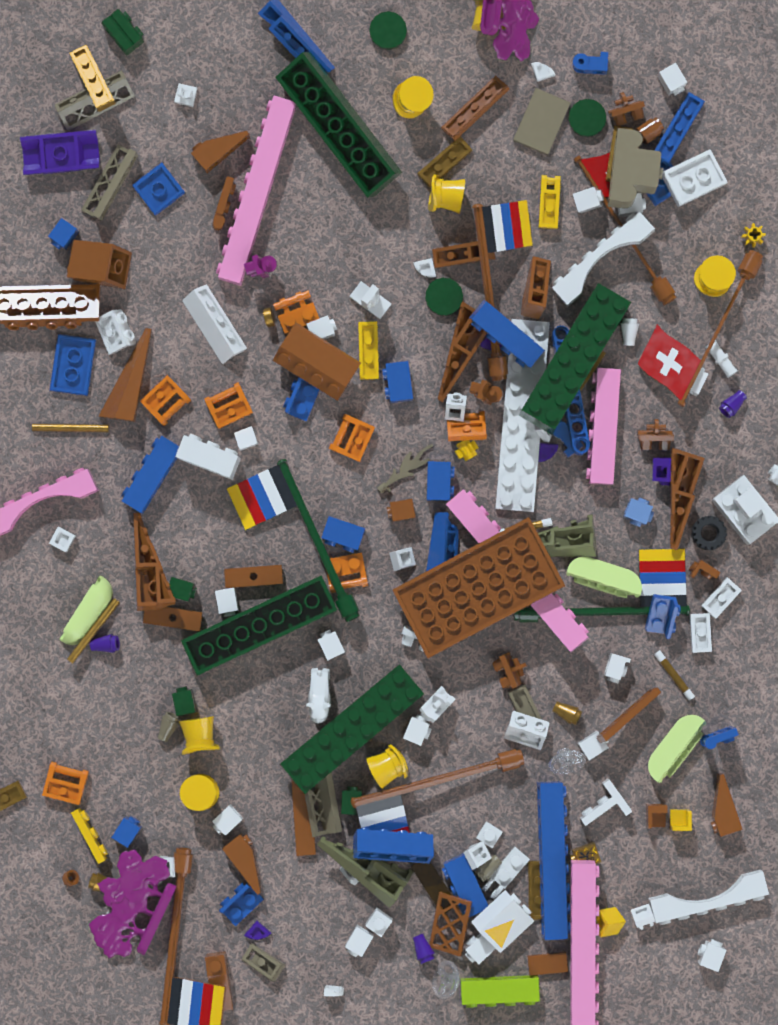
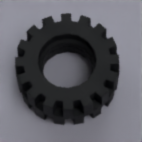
[691,516,727,550]

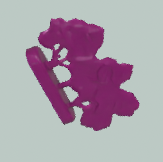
[480,0,539,62]
[89,850,176,959]

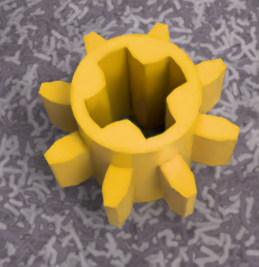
[741,223,766,248]
[454,440,479,461]

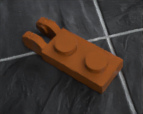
[212,176,236,231]

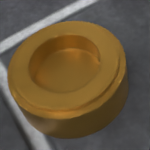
[263,307,276,327]

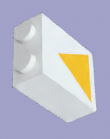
[472,890,534,953]

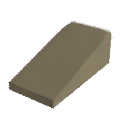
[241,943,285,981]

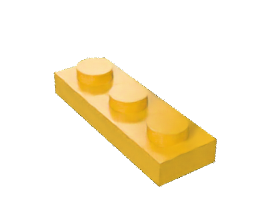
[358,321,379,380]
[71,808,108,864]

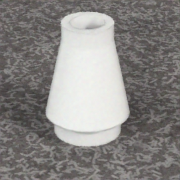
[620,318,639,346]

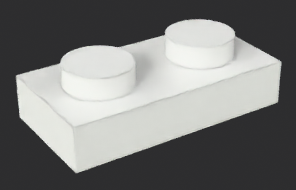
[701,577,742,619]
[689,613,712,653]

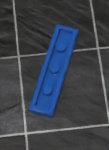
[654,92,705,166]

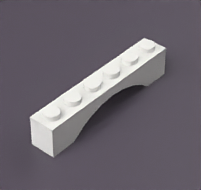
[552,211,655,307]
[648,870,769,925]

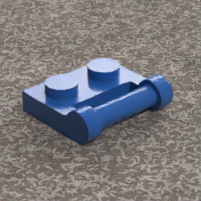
[700,726,739,749]

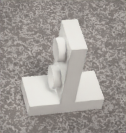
[350,281,391,319]
[580,779,632,826]

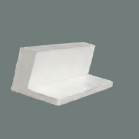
[183,284,247,364]

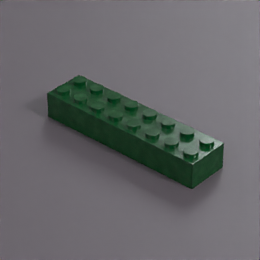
[275,52,403,198]
[519,283,631,435]
[181,575,338,676]
[279,664,424,794]

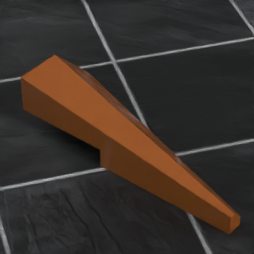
[438,301,487,402]
[99,328,152,422]
[670,448,705,550]
[133,513,176,611]

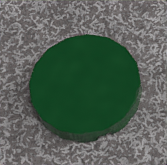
[369,11,407,50]
[568,99,607,138]
[425,277,463,316]

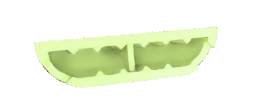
[566,557,642,598]
[59,575,113,645]
[648,715,706,783]

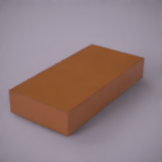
[527,952,568,976]

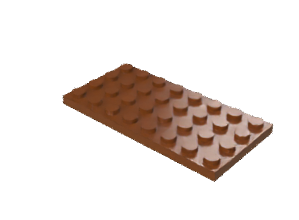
[393,517,566,659]

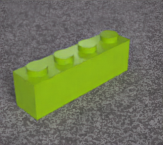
[460,975,540,1008]

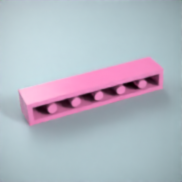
[586,368,621,485]

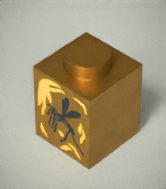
[570,842,601,864]

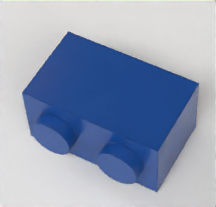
[382,361,413,403]
[427,461,455,501]
[321,516,365,553]

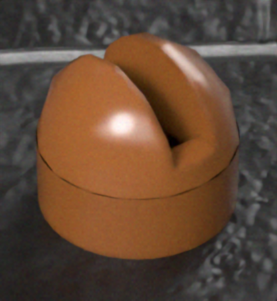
[62,870,79,886]

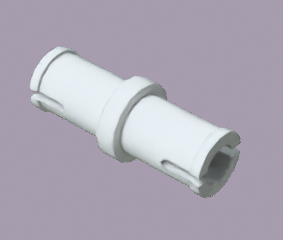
[705,340,738,378]

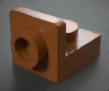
[688,560,721,580]

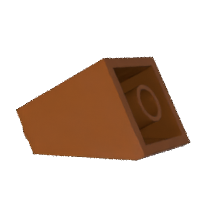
[67,240,132,289]

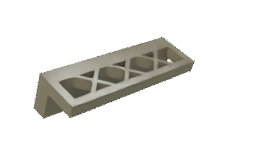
[55,70,135,131]
[81,144,138,222]
[305,773,342,837]

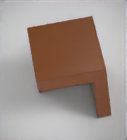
[646,804,668,829]

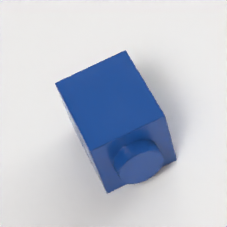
[48,218,79,250]
[111,816,142,848]

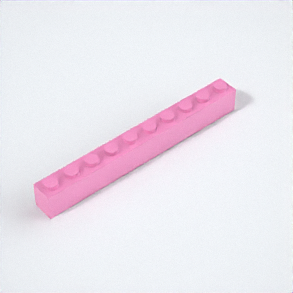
[216,96,296,286]
[446,489,589,653]
[570,860,599,1025]

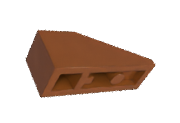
[191,131,250,174]
[432,241,495,268]
[521,256,551,319]
[711,773,743,837]
[222,833,262,895]
[205,951,233,1011]

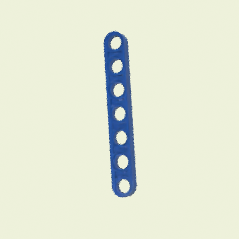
[552,325,590,455]

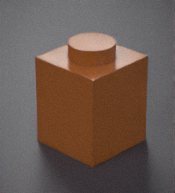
[387,499,416,522]

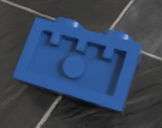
[283,377,320,422]
[645,594,680,639]
[219,882,264,926]

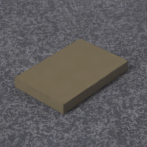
[513,88,570,156]

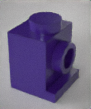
[652,457,671,485]

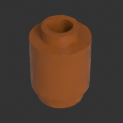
[636,117,664,145]

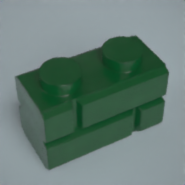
[101,9,144,56]

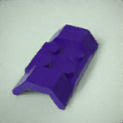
[20,130,100,175]

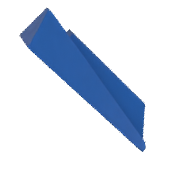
[258,0,335,72]
[426,512,459,571]

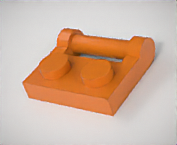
[140,375,191,426]
[204,382,253,429]
[447,411,487,441]
[328,414,375,462]
[326,552,368,593]
[42,762,89,805]

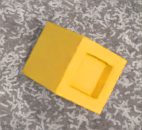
[670,809,692,831]
[596,907,626,937]

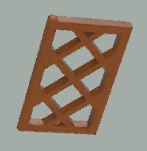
[429,891,472,957]

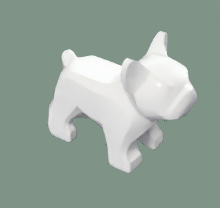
[306,668,331,723]

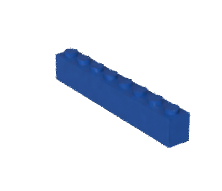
[537,781,571,940]

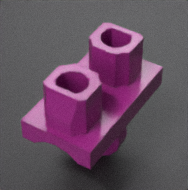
[244,255,277,278]

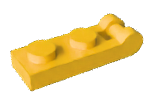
[538,175,561,229]

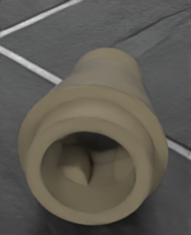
[157,712,180,742]
[473,855,502,883]

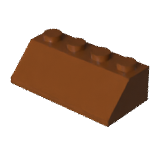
[272,323,361,401]

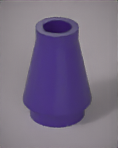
[719,390,747,418]
[90,634,120,653]
[413,934,435,964]

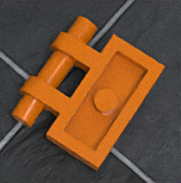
[273,290,320,334]

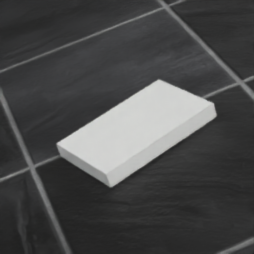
[662,150,728,207]

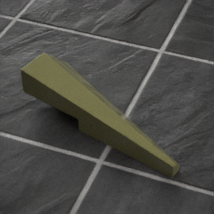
[538,514,596,557]
[317,837,414,908]

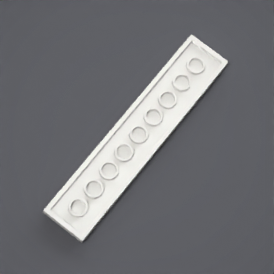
[495,319,550,512]

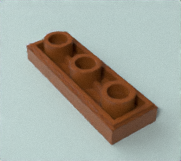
[224,565,283,588]
[143,607,203,631]

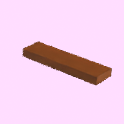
[441,76,509,141]
[596,687,661,743]
[291,779,316,856]

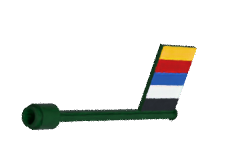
[227,459,360,622]
[514,549,691,623]

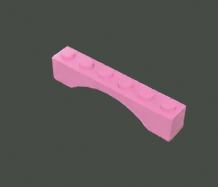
[0,468,99,536]

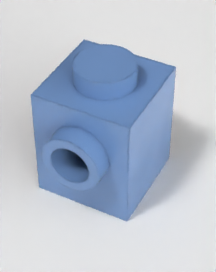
[623,498,654,527]

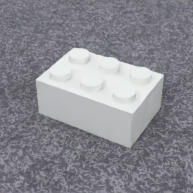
[175,434,241,480]
[711,475,778,545]

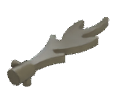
[377,444,433,494]

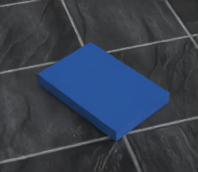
[50,334,96,396]

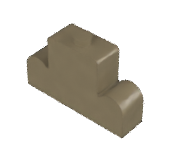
[608,128,663,209]

